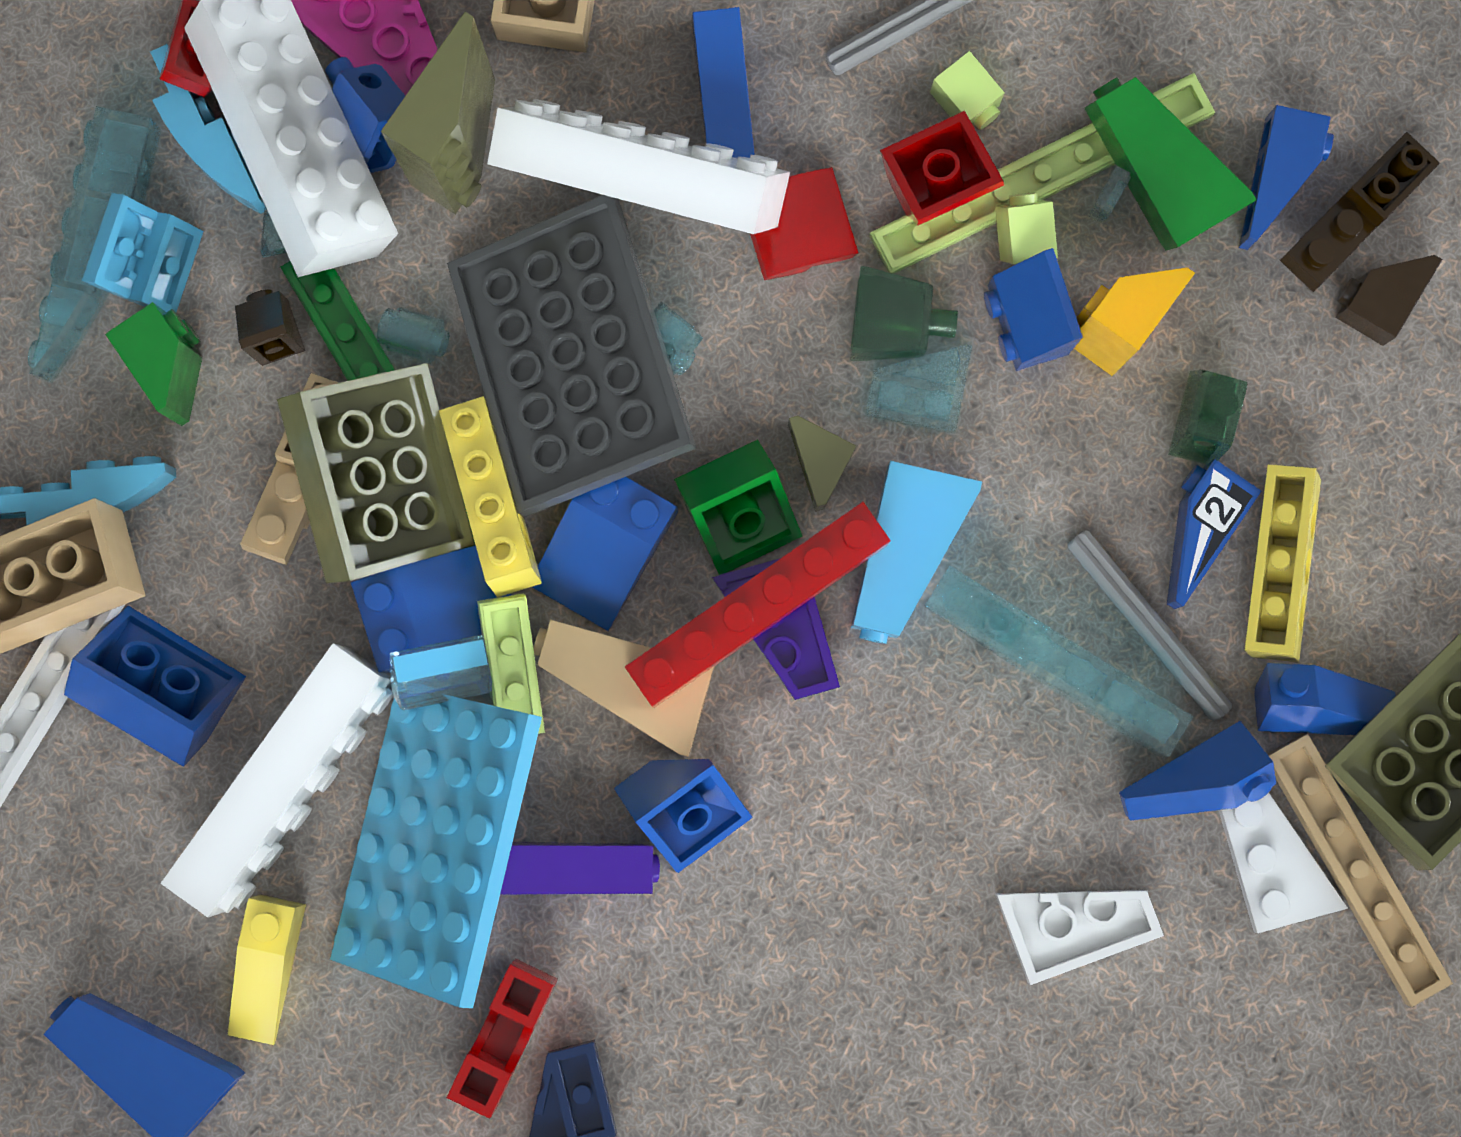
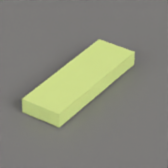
[477,593,545,734]

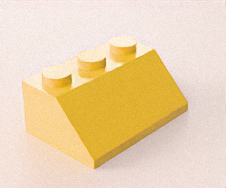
[1074,267,1195,376]

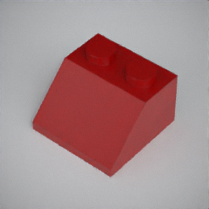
[880,111,1004,226]

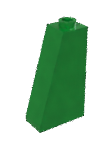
[1084,77,1256,251]

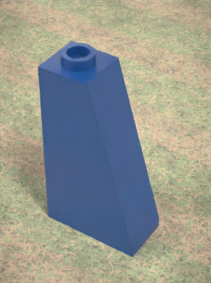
[692,7,755,158]
[44,993,245,1137]

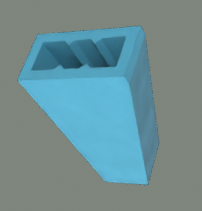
[851,461,982,644]

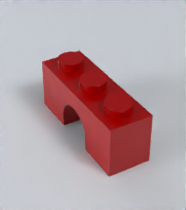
[446,959,558,1119]

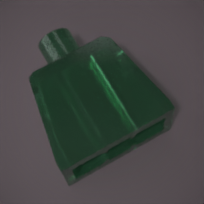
[850,266,958,362]
[1168,370,1248,465]

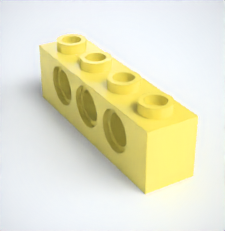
[439,396,542,598]
[1245,464,1321,663]

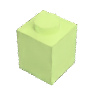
[930,51,1005,130]
[995,193,1058,264]

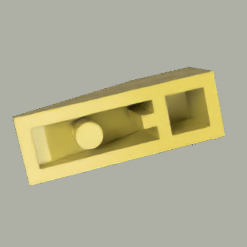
[228,895,306,1045]

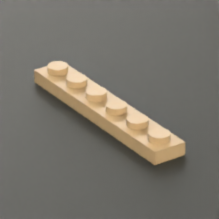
[1268,734,1453,1007]

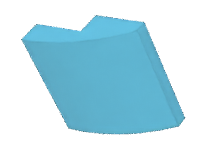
[82,193,204,313]

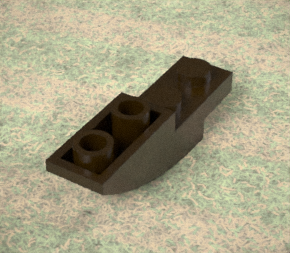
[1280,132,1440,292]

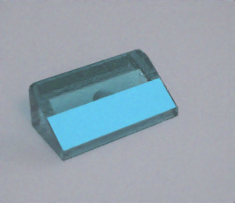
[390,635,492,710]

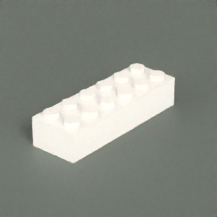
[184,0,398,277]
[487,99,790,234]
[161,643,395,917]

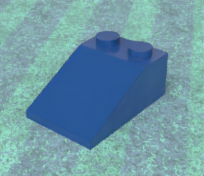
[532,477,678,632]
[351,546,512,673]

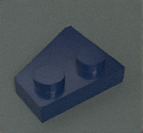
[529,1039,617,1137]

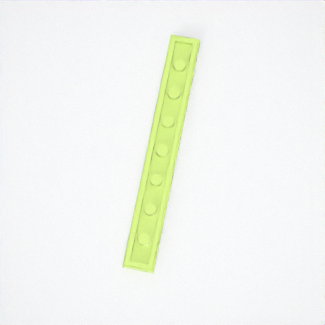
[869,73,1215,275]

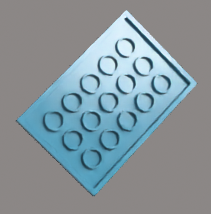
[330,683,542,1008]

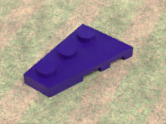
[712,558,840,700]

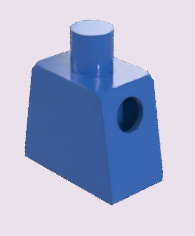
[325,57,405,173]

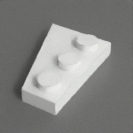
[1218,793,1348,933]
[995,890,1164,985]

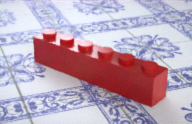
[625,502,891,708]

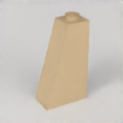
[533,620,714,757]

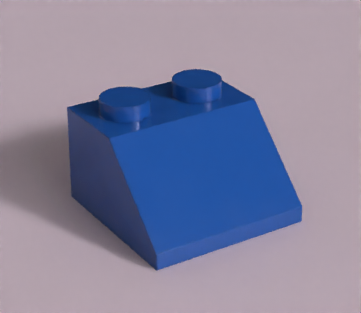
[984,248,1083,371]

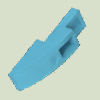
[150,44,267,214]
[0,456,176,526]

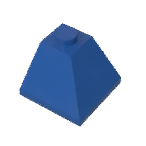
[614,759,753,873]

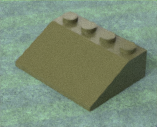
[381,11,495,215]
[277,363,474,584]
[1325,633,1461,870]

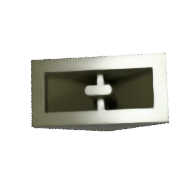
[788,415,856,512]

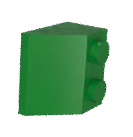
[105,302,202,426]
[674,439,803,575]

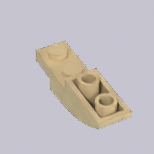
[240,373,338,565]

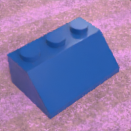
[64,605,246,767]

